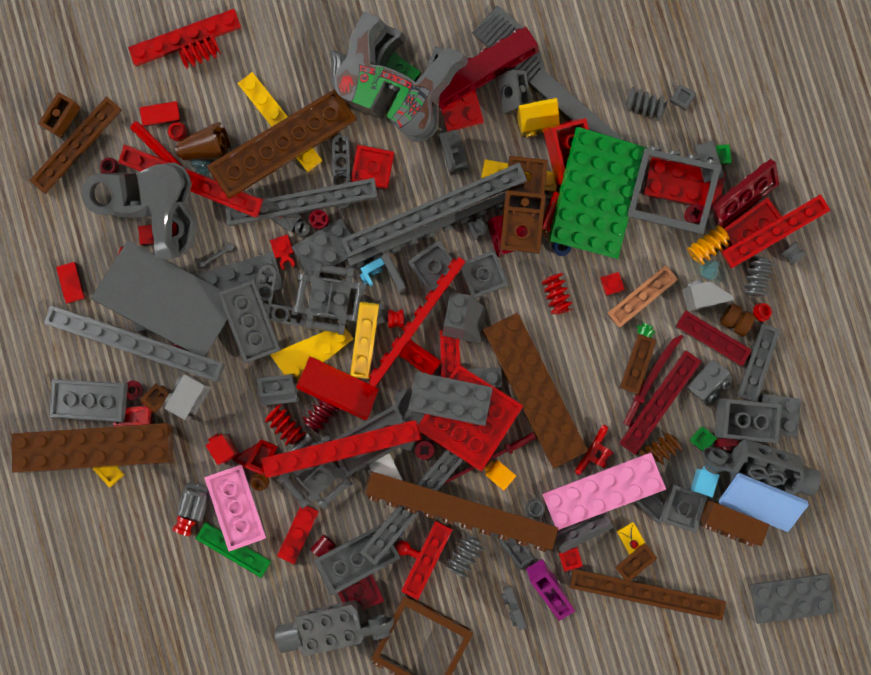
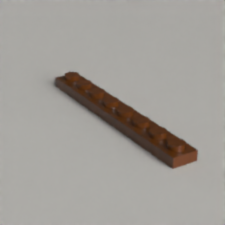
[569,569,726,621]

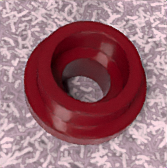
[100,157,119,174]
[127,380,143,400]

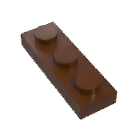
[619,334,657,394]

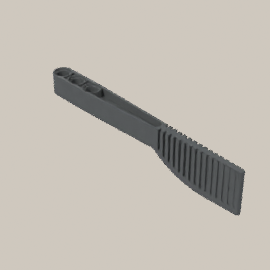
[472,5,623,140]

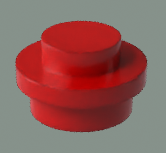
[168,122,187,141]
[753,303,772,322]

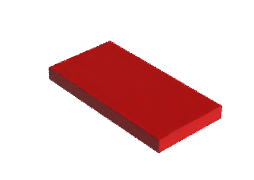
[296,356,379,421]

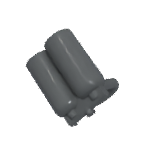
[177,482,209,521]

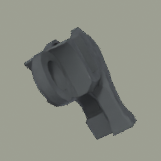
[82,163,198,260]

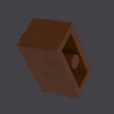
[38,92,81,139]

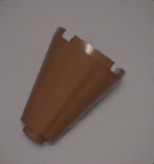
[175,122,231,160]

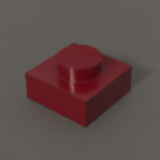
[714,438,738,450]

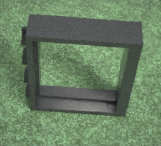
[628,146,722,234]

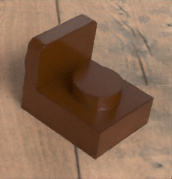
[140,383,170,414]

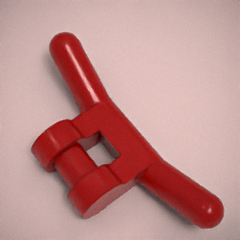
[575,425,614,475]

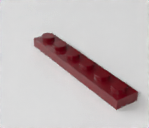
[618,350,702,455]

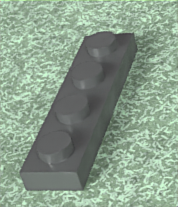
[737,324,780,402]

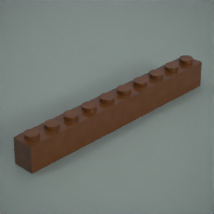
[364,471,558,552]

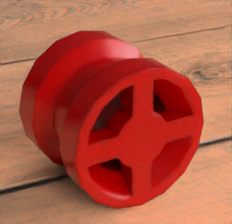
[388,309,404,329]
[172,515,196,537]

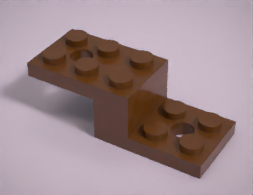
[500,156,548,254]

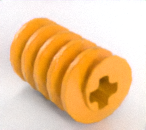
[686,225,729,266]

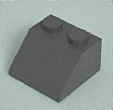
[442,292,486,343]

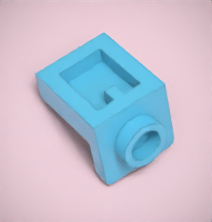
[360,258,385,287]

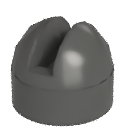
[295,221,310,237]

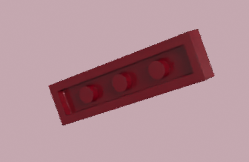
[675,310,751,367]

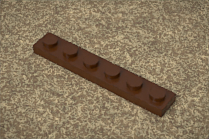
[29,96,122,194]

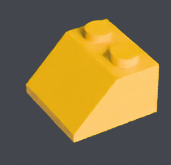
[516,98,560,138]

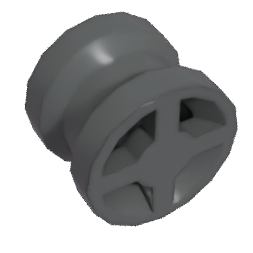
[466,217,488,240]
[781,241,806,265]

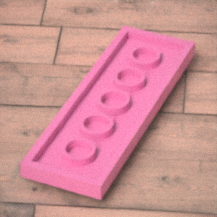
[542,452,666,530]

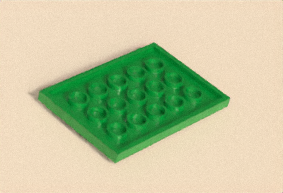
[547,127,647,259]

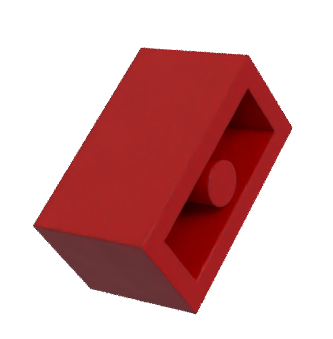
[205,433,240,465]

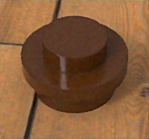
[250,472,270,491]

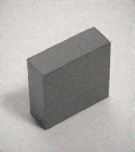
[669,84,696,111]

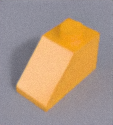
[484,459,516,491]

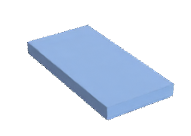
[719,473,809,532]

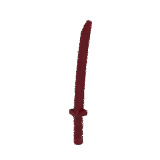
[622,335,683,427]
[443,432,537,485]

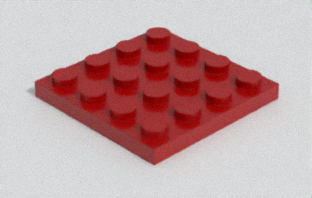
[418,364,523,472]

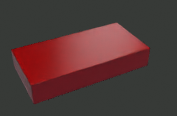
[139,101,181,127]
[56,262,86,304]

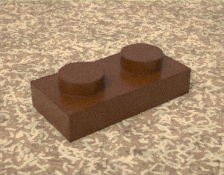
[614,543,658,583]

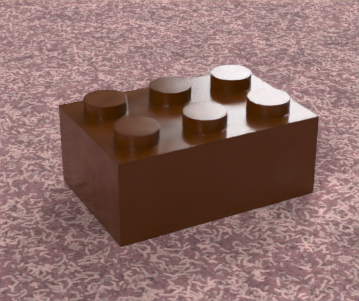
[700,500,770,548]

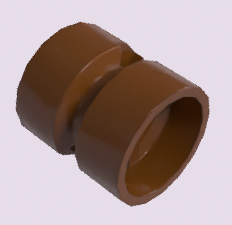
[719,302,756,337]

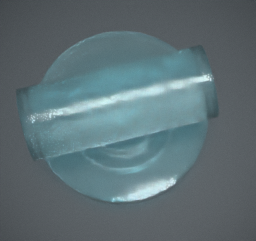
[191,160,211,176]
[699,260,719,280]

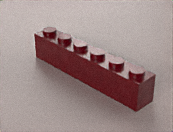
[439,26,539,110]

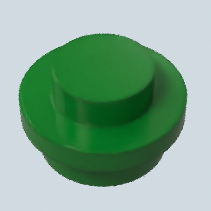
[637,323,656,338]

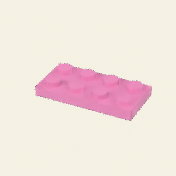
[204,465,266,552]

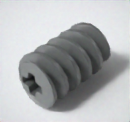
[626,87,668,121]
[743,256,775,298]
[446,533,484,578]

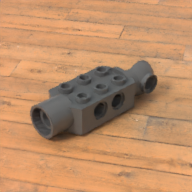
[703,439,821,496]
[275,600,394,656]

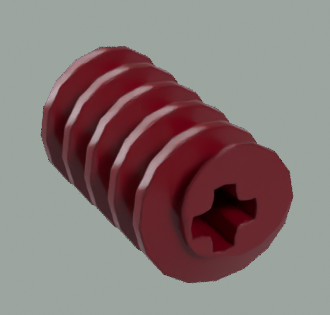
[302,399,340,435]

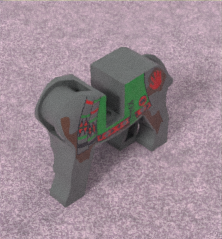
[330,11,468,142]

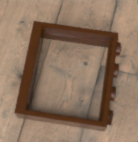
[371,594,473,675]

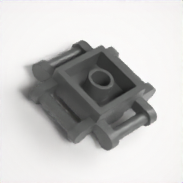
[292,262,367,335]
[277,432,353,510]

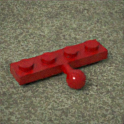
[395,520,453,600]

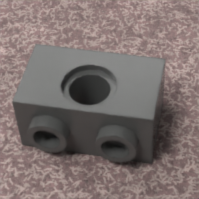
[497,69,532,115]

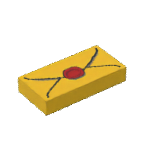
[616,522,645,554]

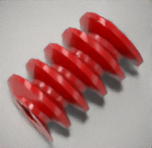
[179,34,222,69]
[541,272,574,315]
[264,404,307,446]

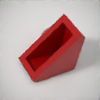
[232,439,278,475]

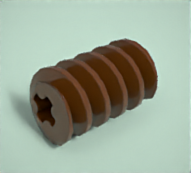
[639,433,683,465]

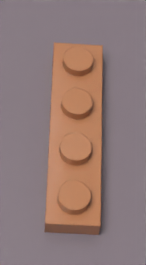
[606,265,678,328]

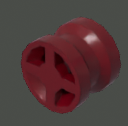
[684,204,704,224]
[309,209,329,230]
[415,440,434,460]

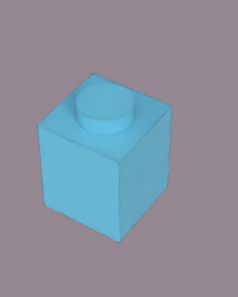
[690,466,719,497]

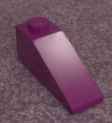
[526,559,576,621]

